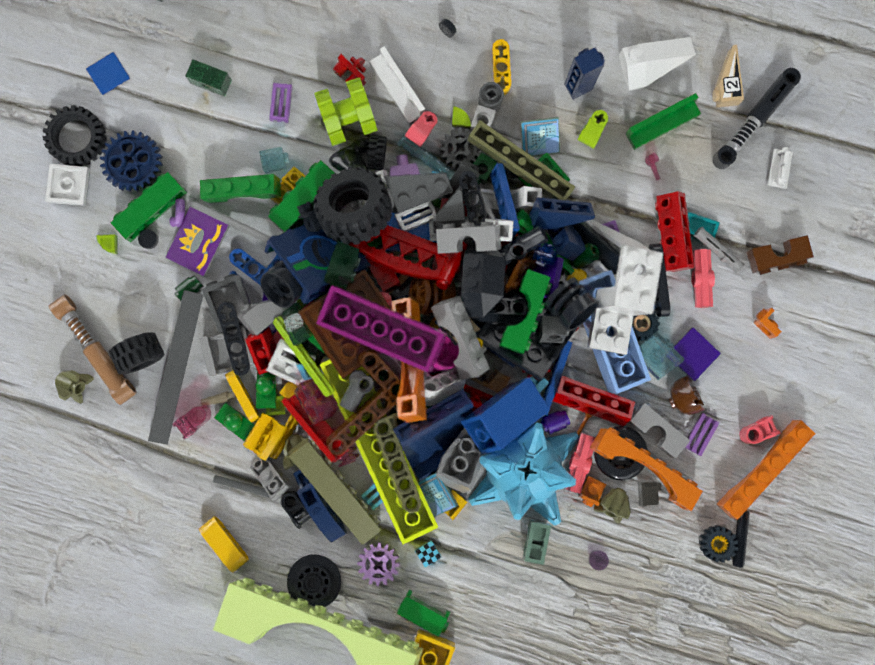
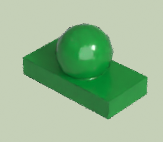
[255,371,277,409]
[214,403,255,441]

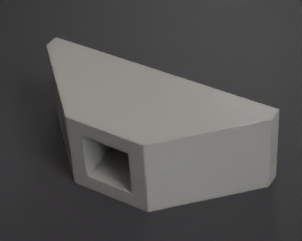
[250,458,292,501]

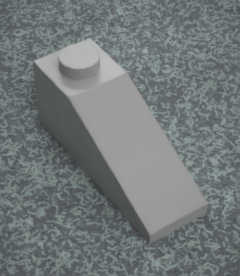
[237,300,291,335]

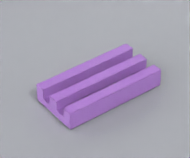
[269,83,293,123]
[685,413,719,456]

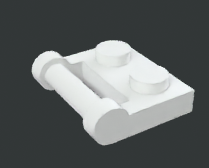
[266,339,316,387]

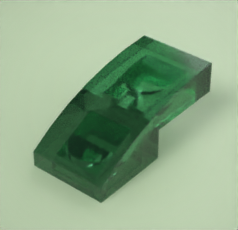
[282,302,312,346]

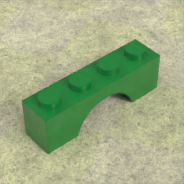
[200,174,281,203]
[499,269,552,354]

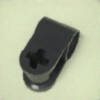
[281,491,312,529]

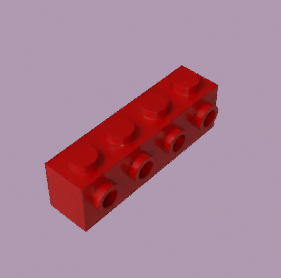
[655,191,694,272]

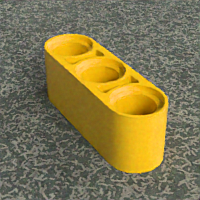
[199,516,249,573]

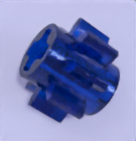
[533,243,557,268]

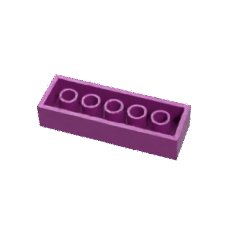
[316,286,447,372]

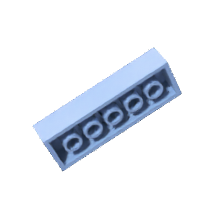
[579,270,651,394]

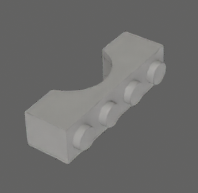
[431,296,490,380]

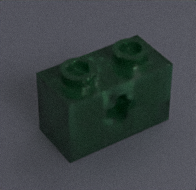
[185,59,232,97]
[323,241,361,290]

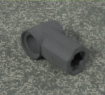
[339,370,374,412]

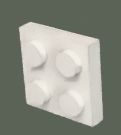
[45,164,90,206]

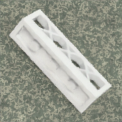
[369,46,425,125]

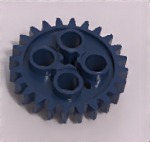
[100,130,163,192]

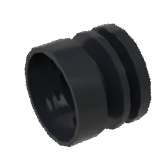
[260,260,303,308]
[545,278,599,331]

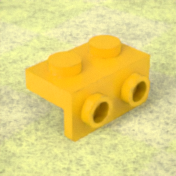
[243,413,286,461]

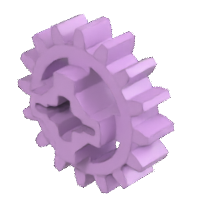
[357,542,400,586]

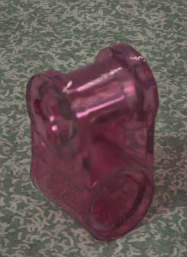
[172,406,211,440]

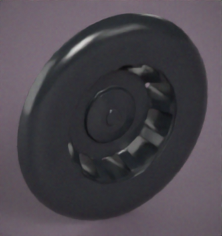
[594,426,648,480]
[287,554,341,607]

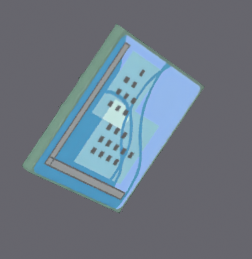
[521,117,560,156]
[418,473,458,517]

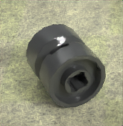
[478,82,504,112]

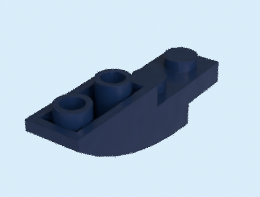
[293,469,347,542]

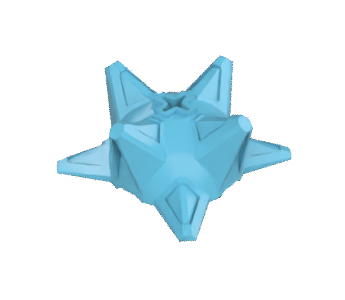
[468,422,579,526]

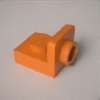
[754,308,782,339]
[578,476,606,507]

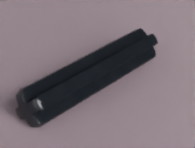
[732,510,750,568]

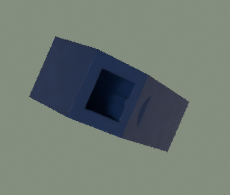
[547,225,586,261]

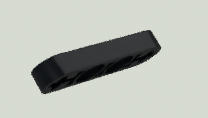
[648,243,671,317]
[217,301,250,376]

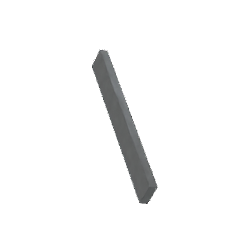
[148,290,203,445]

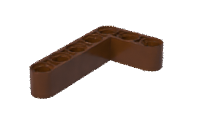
[326,350,401,455]

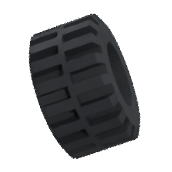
[109,332,165,374]

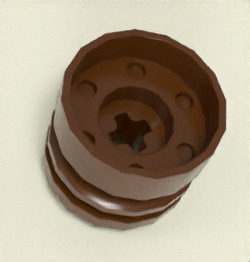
[409,277,456,316]

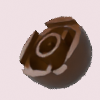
[669,375,705,415]

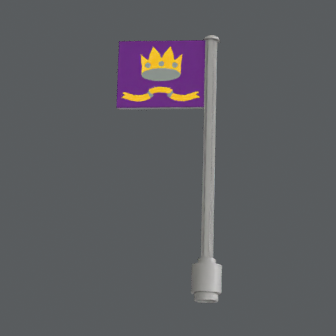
[165,198,270,277]

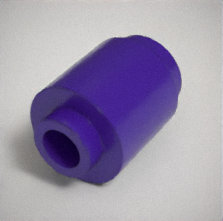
[540,410,570,435]

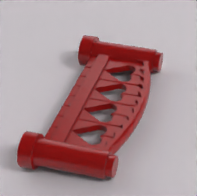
[345,225,467,290]

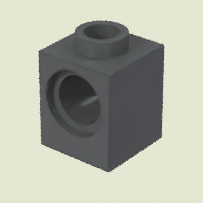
[539,316,569,343]

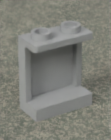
[199,327,255,376]

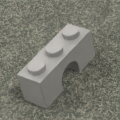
[436,221,501,254]
[628,403,690,459]

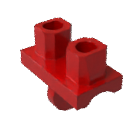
[333,54,367,86]

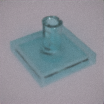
[639,332,685,380]

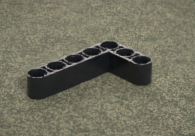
[472,269,565,324]

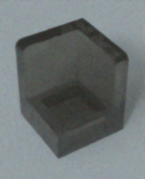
[638,481,661,507]

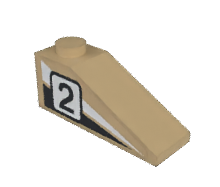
[712,45,744,108]

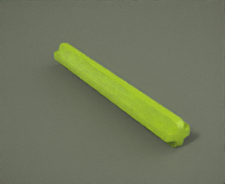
[273,316,335,397]

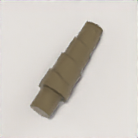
[200,391,236,406]

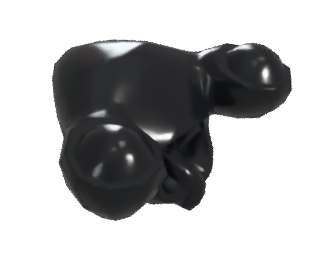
[329,137,369,173]

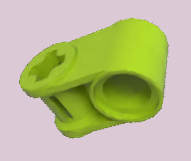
[577,110,608,149]

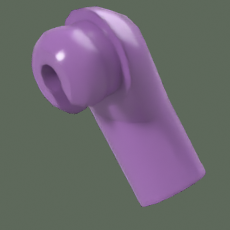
[169,199,185,227]

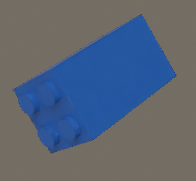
[461,377,550,454]

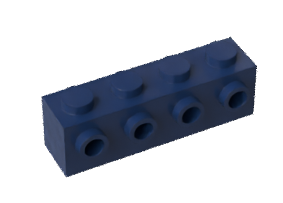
[564,47,605,100]

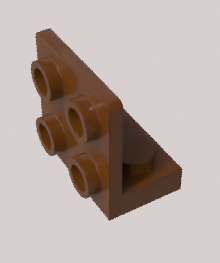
[504,245,540,293]

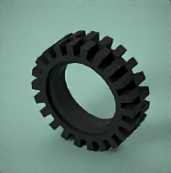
[42,105,107,167]

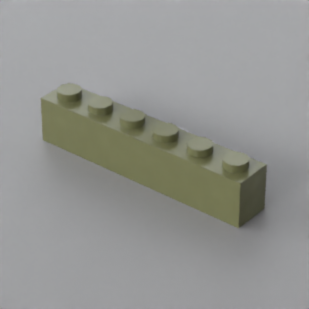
[467,120,575,200]
[289,437,381,545]

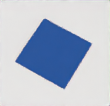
[86,52,130,95]

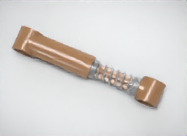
[48,294,137,405]

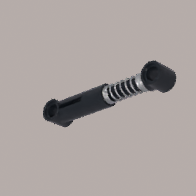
[713,67,801,169]

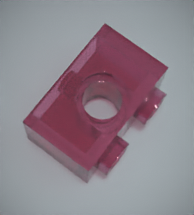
[294,378,339,425]

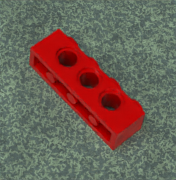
[553,376,635,426]

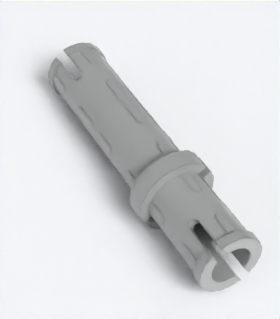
[693,227,745,273]

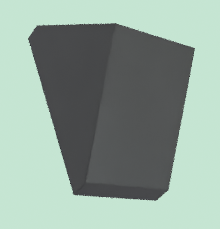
[434,186,465,222]

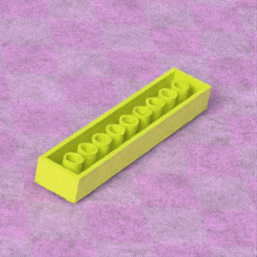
[320,360,438,544]

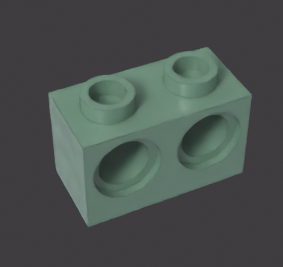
[522,519,551,565]

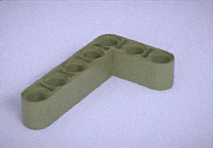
[372,407,428,513]

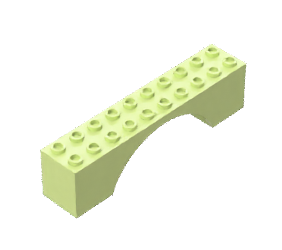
[213,578,423,665]

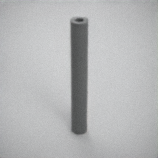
[213,475,269,497]

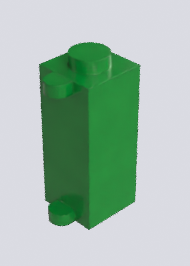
[397,589,450,637]

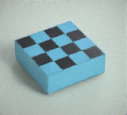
[415,540,442,567]

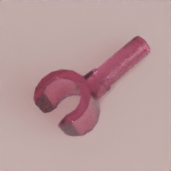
[645,153,661,181]

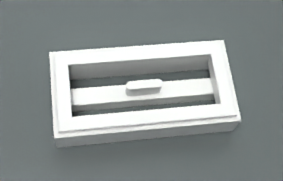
[395,201,437,232]

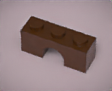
[747,235,814,275]

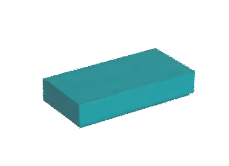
[687,211,720,238]

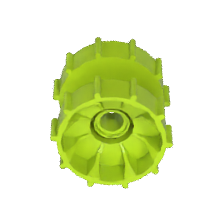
[314,77,378,146]

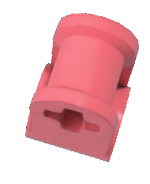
[405,111,438,147]
[739,415,781,444]

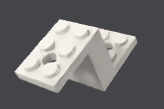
[587,245,663,355]

